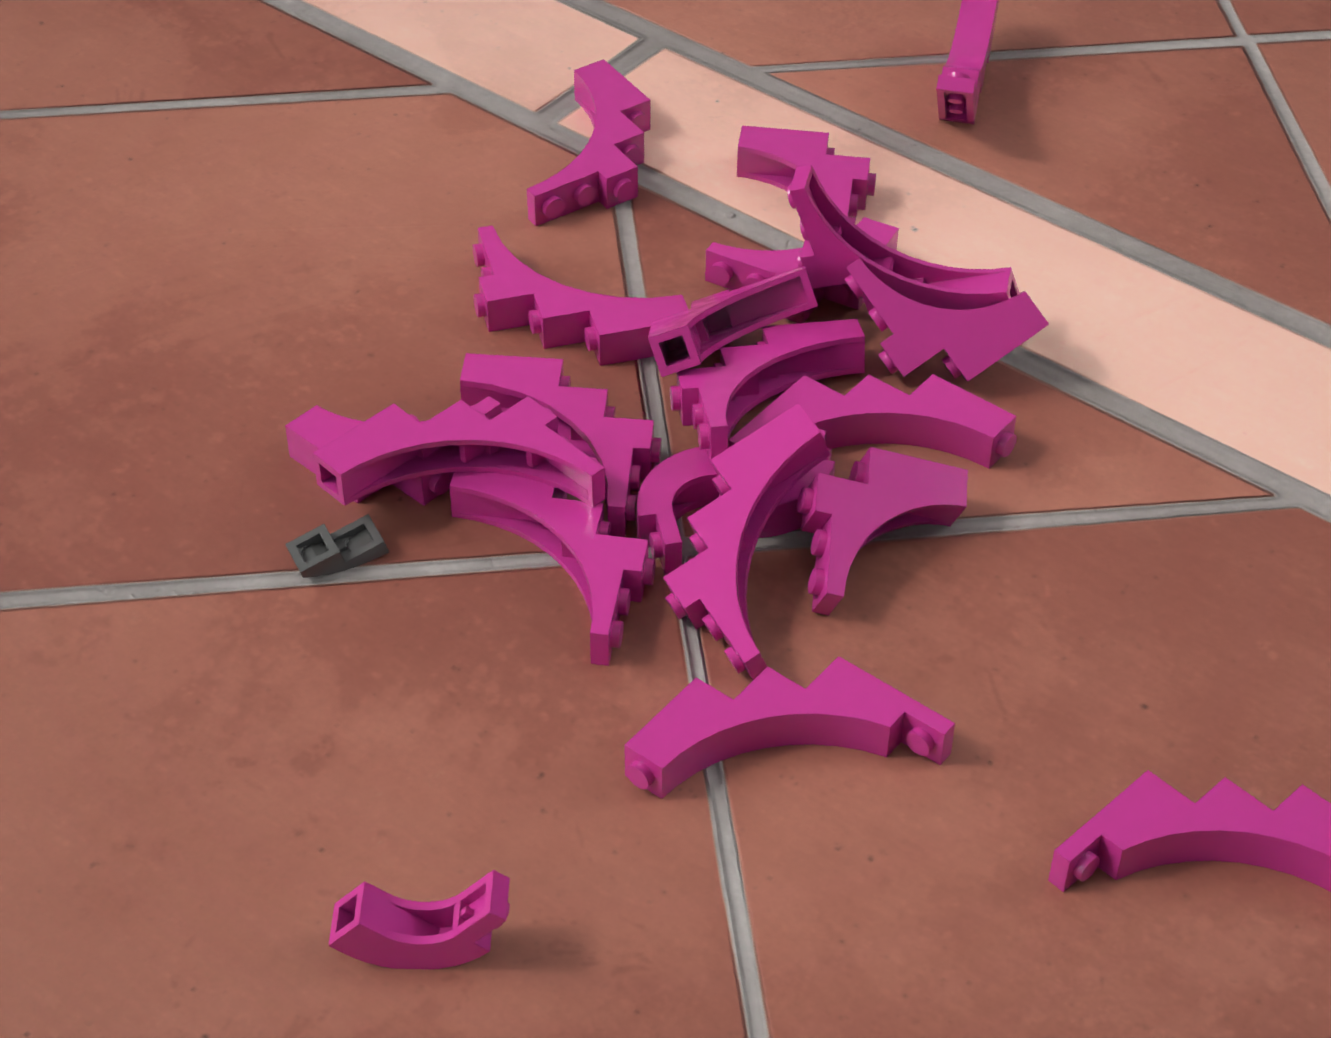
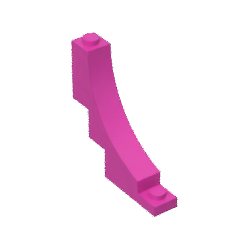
[936,0,999,124]
[728,374,1017,469]
[624,656,955,799]
[1048,770,1331,892]

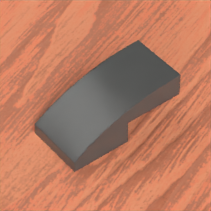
[285,514,389,578]

